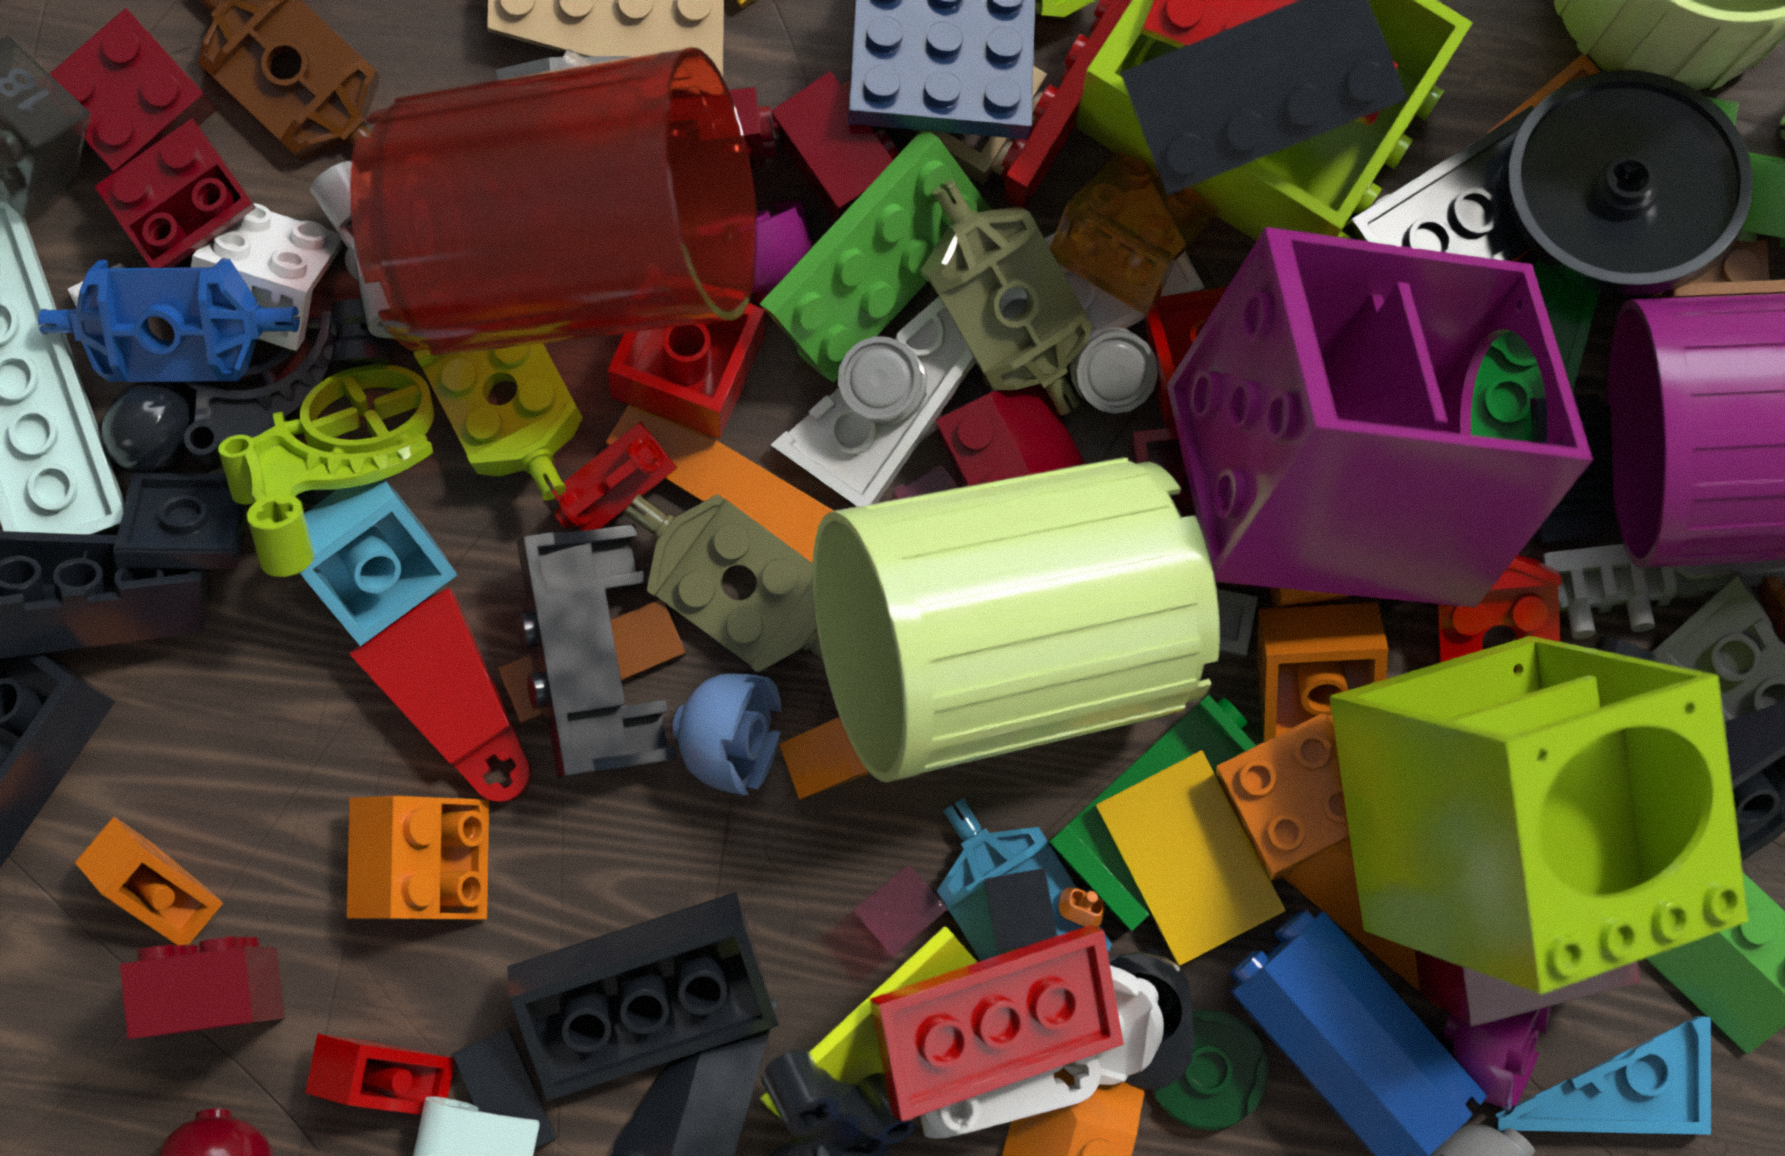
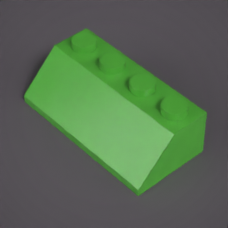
[1644,871,1785,1054]

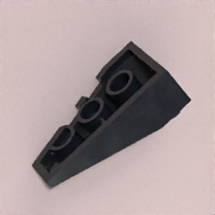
[1724,701,1785,862]
[612,998,779,1156]

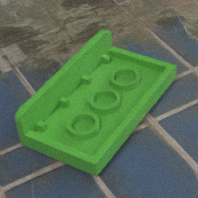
[760,130,992,383]

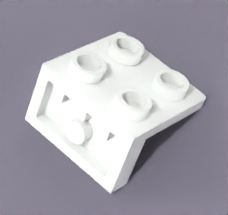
[191,203,343,351]

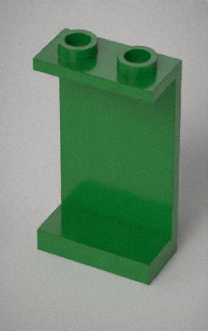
[1048,695,1265,931]

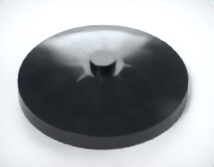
[1507,70,1753,295]

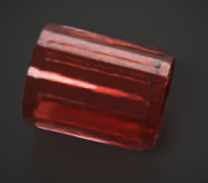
[350,47,757,356]

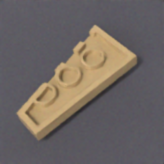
[488,0,724,92]

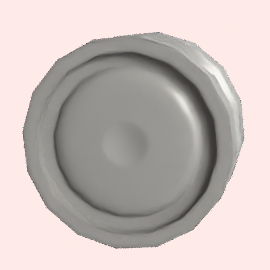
[1067,325,1158,414]
[838,337,928,425]

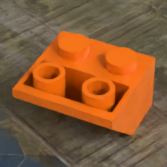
[347,796,489,919]

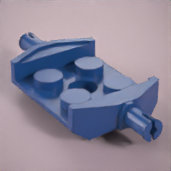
[38,258,300,382]

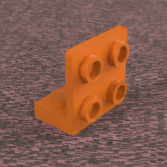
[1216,714,1350,883]

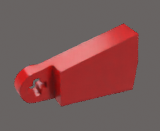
[349,588,532,803]

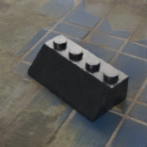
[1120,0,1407,195]
[507,892,779,1101]

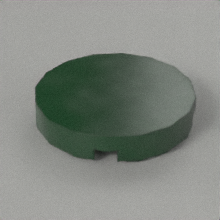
[1152,1009,1269,1130]

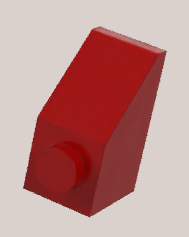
[305,1033,455,1115]

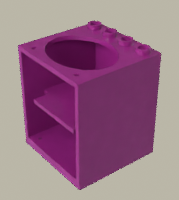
[1167,227,1592,608]

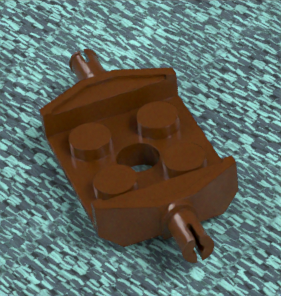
[198,0,392,168]

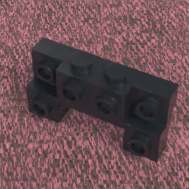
[516,524,677,779]

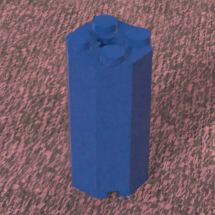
[1228,910,1487,1156]

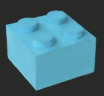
[299,478,457,646]

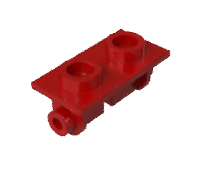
[552,421,677,531]

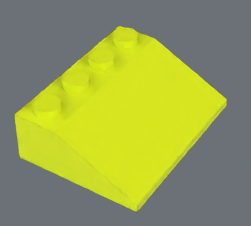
[760,926,977,1118]

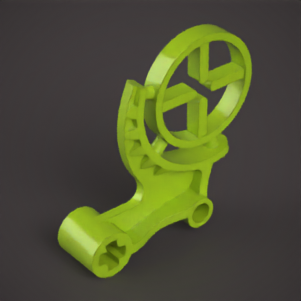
[218,364,434,577]

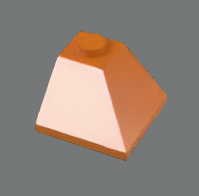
[1002,1068,1145,1156]

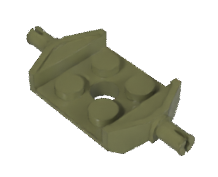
[920,179,1093,415]
[624,494,823,672]

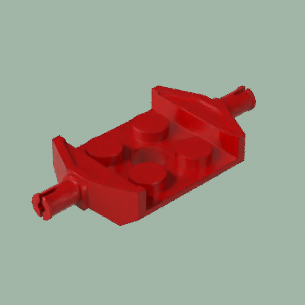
[1437,555,1562,672]

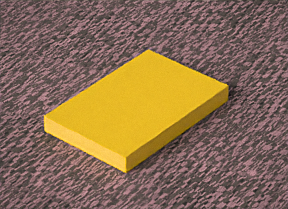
[1095,750,1286,966]

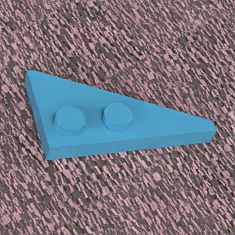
[1495,1016,1711,1135]

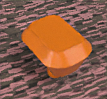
[1058,887,1105,927]

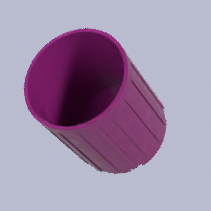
[1606,294,1785,568]

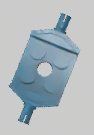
[937,798,1112,961]

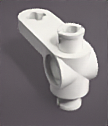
[920,1055,1101,1138]

